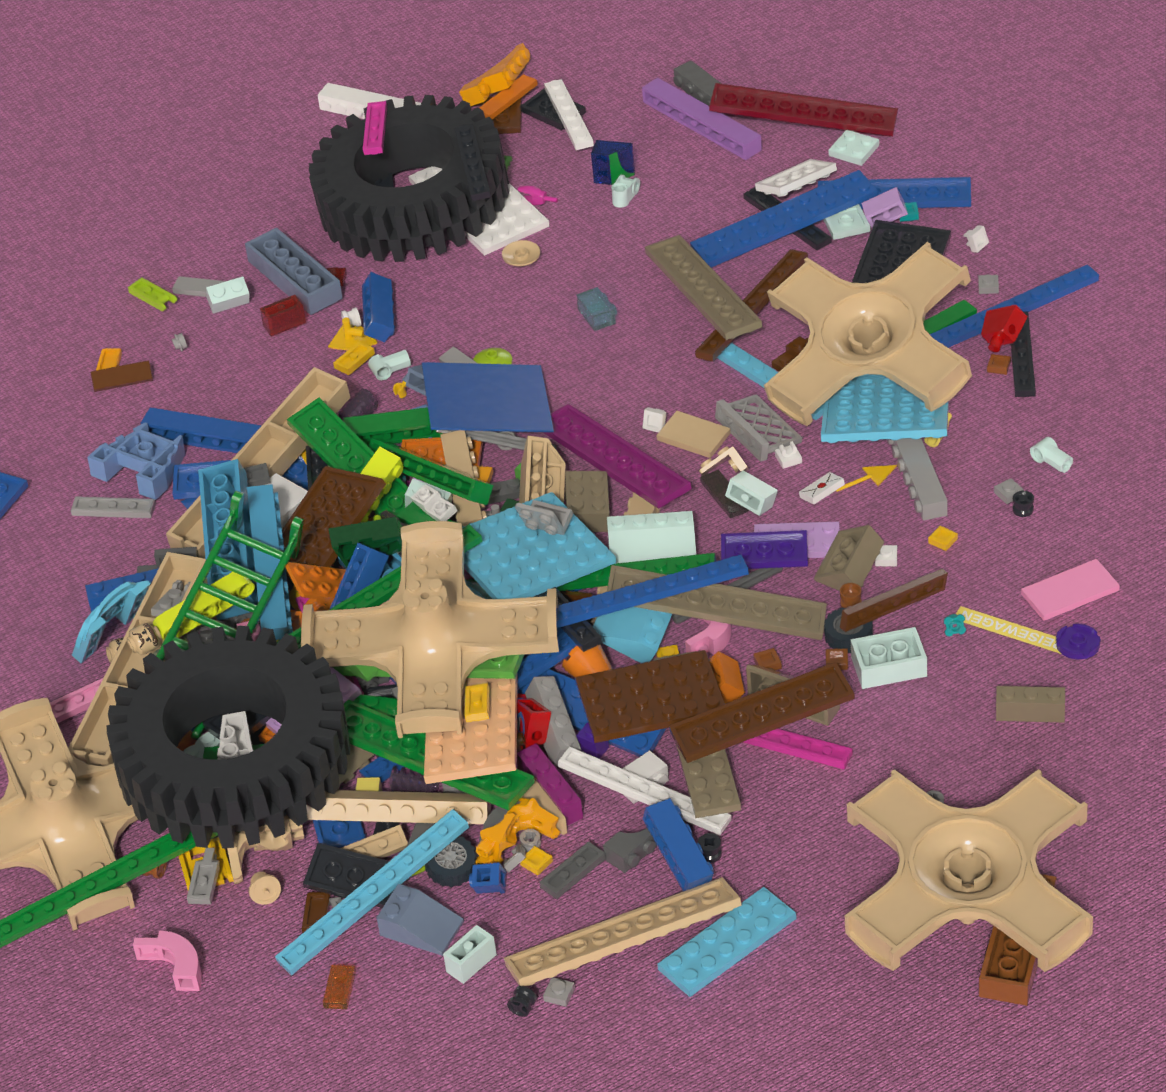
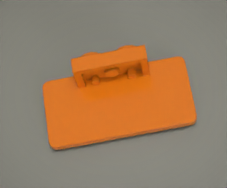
[285,562,346,611]

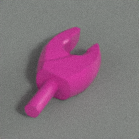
[517,186,558,205]

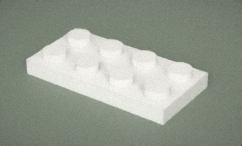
[755,159,837,197]

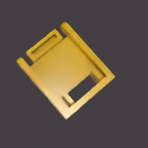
[178,837,234,891]

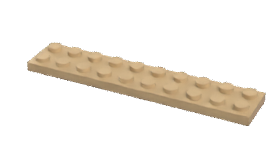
[504,877,742,986]

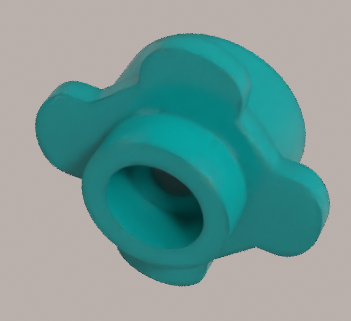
[943,614,966,637]

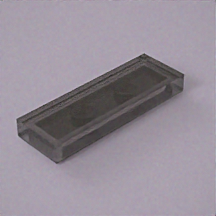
[700,470,749,519]

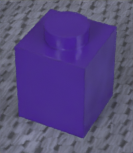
[576,722,609,759]

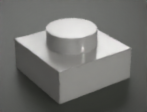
[978,275,999,294]
[994,478,1024,504]
[543,977,575,1007]

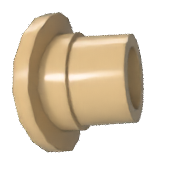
[249,872,281,905]

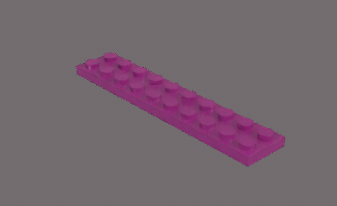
[543,404,692,509]

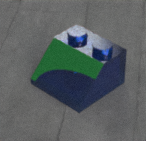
[591,140,635,185]

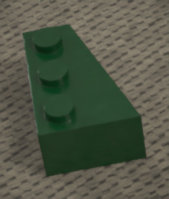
[328,517,403,568]

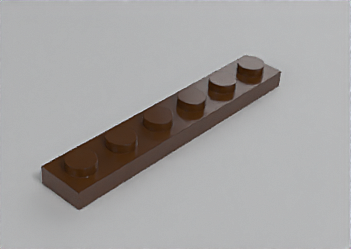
[840,568,948,632]

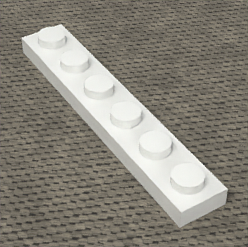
[544,79,594,150]

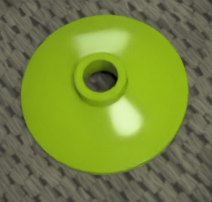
[473,348,512,364]

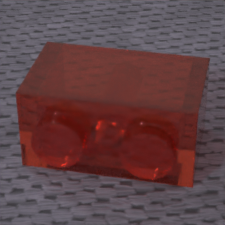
[260,295,306,336]

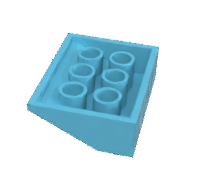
[593,607,672,663]

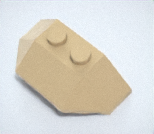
[519,436,566,503]

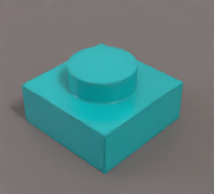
[899,202,919,222]

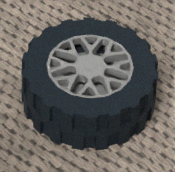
[425,836,476,887]

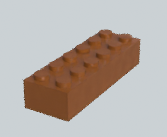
[979,874,1057,1006]

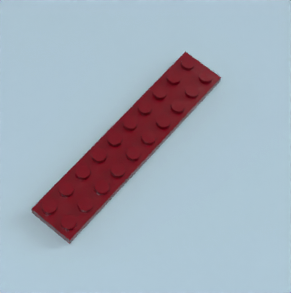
[709,83,898,137]

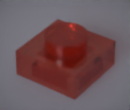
[327,267,347,286]

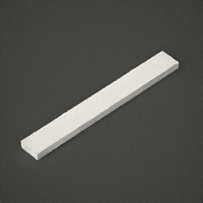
[558,746,731,835]

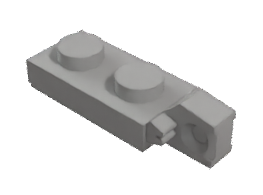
[187,848,220,905]

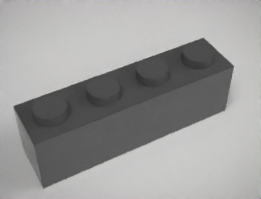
[673,60,723,114]

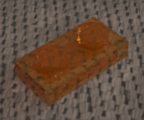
[323,965,356,1010]

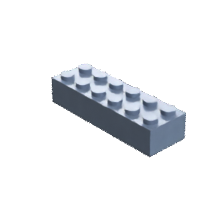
[245,227,343,315]

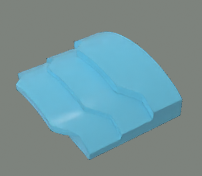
[72,581,151,664]

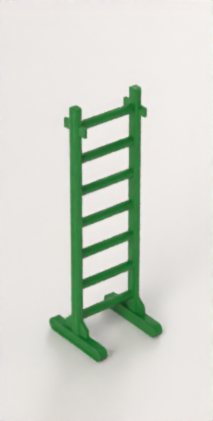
[156,491,304,740]

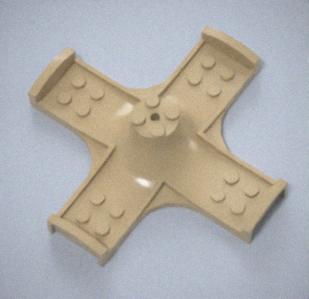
[764,242,972,426]
[301,521,559,738]
[0,698,138,931]
[845,769,1093,972]

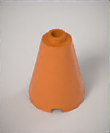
[562,645,612,677]

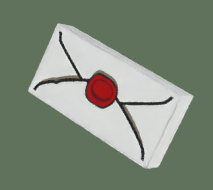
[799,472,845,504]

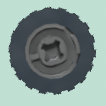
[824,607,873,653]

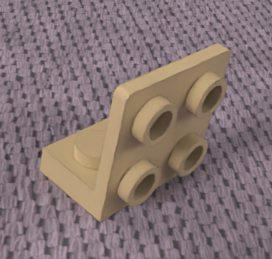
[699,446,749,476]

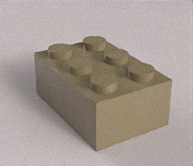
[565,471,609,532]

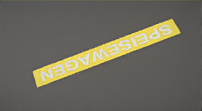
[956,606,1061,654]

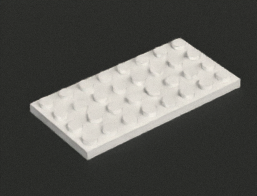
[409,166,549,256]

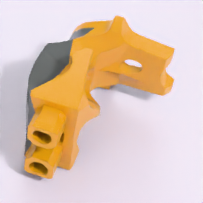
[475,798,560,865]

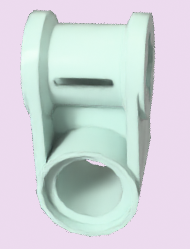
[611,175,640,208]

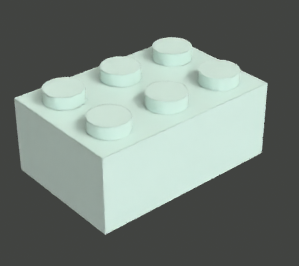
[851,627,927,689]

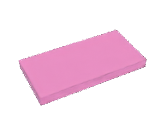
[1021,559,1120,621]

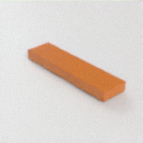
[479,74,538,119]

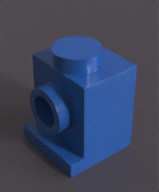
[469,863,506,894]

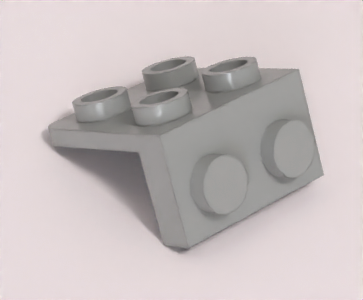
[515,500,574,535]

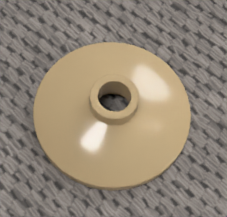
[502,240,540,266]

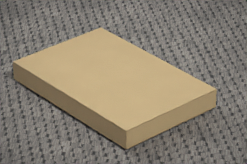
[657,411,731,458]

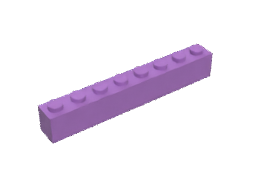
[642,78,762,160]

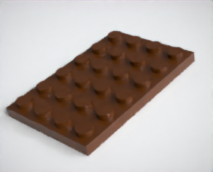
[282,466,386,578]
[575,650,725,743]

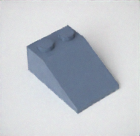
[376,884,464,956]

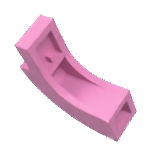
[685,619,732,655]
[133,931,202,991]

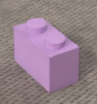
[862,187,908,228]

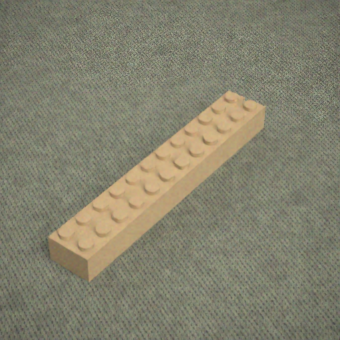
[166,367,350,559]
[68,552,207,767]

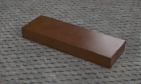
[91,360,153,392]

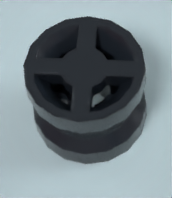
[1013,490,1034,517]
[698,833,722,863]
[507,986,537,1017]

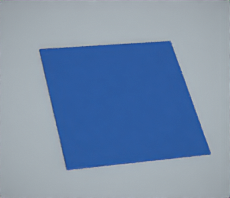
[422,362,554,432]

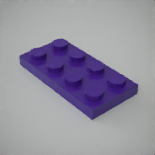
[721,530,808,569]

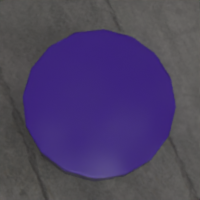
[1055,623,1101,660]

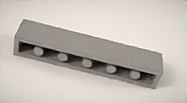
[887,438,947,521]

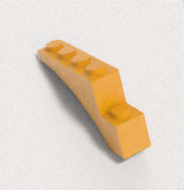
[459,43,531,106]

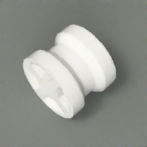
[341,307,361,327]

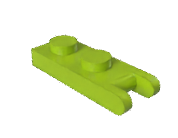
[128,277,177,311]

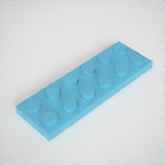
[657,887,796,997]

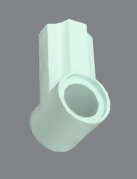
[368,350,411,381]
[1030,437,1073,473]

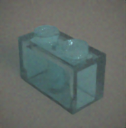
[576,287,617,331]

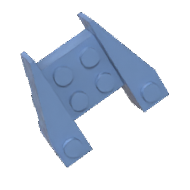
[87,422,185,500]

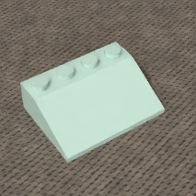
[607,511,696,564]

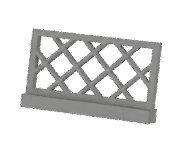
[715,394,802,462]

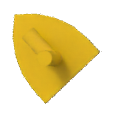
[328,317,377,350]

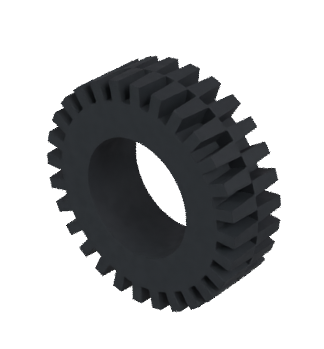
[309,95,509,262]
[106,626,350,849]

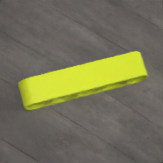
[152,572,255,640]

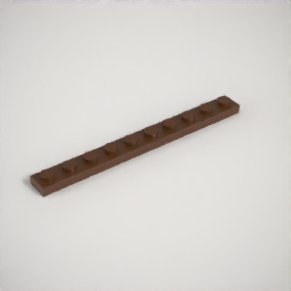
[695,249,808,362]

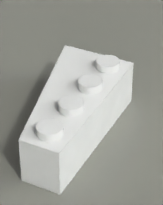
[217,711,253,760]

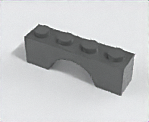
[603,820,686,873]

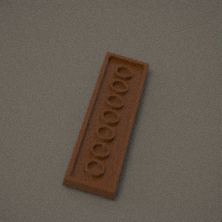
[669,662,855,763]

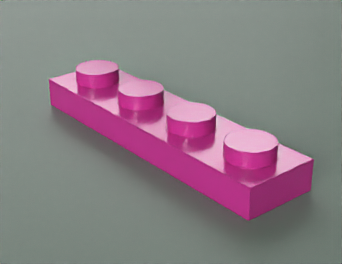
[363,101,387,155]

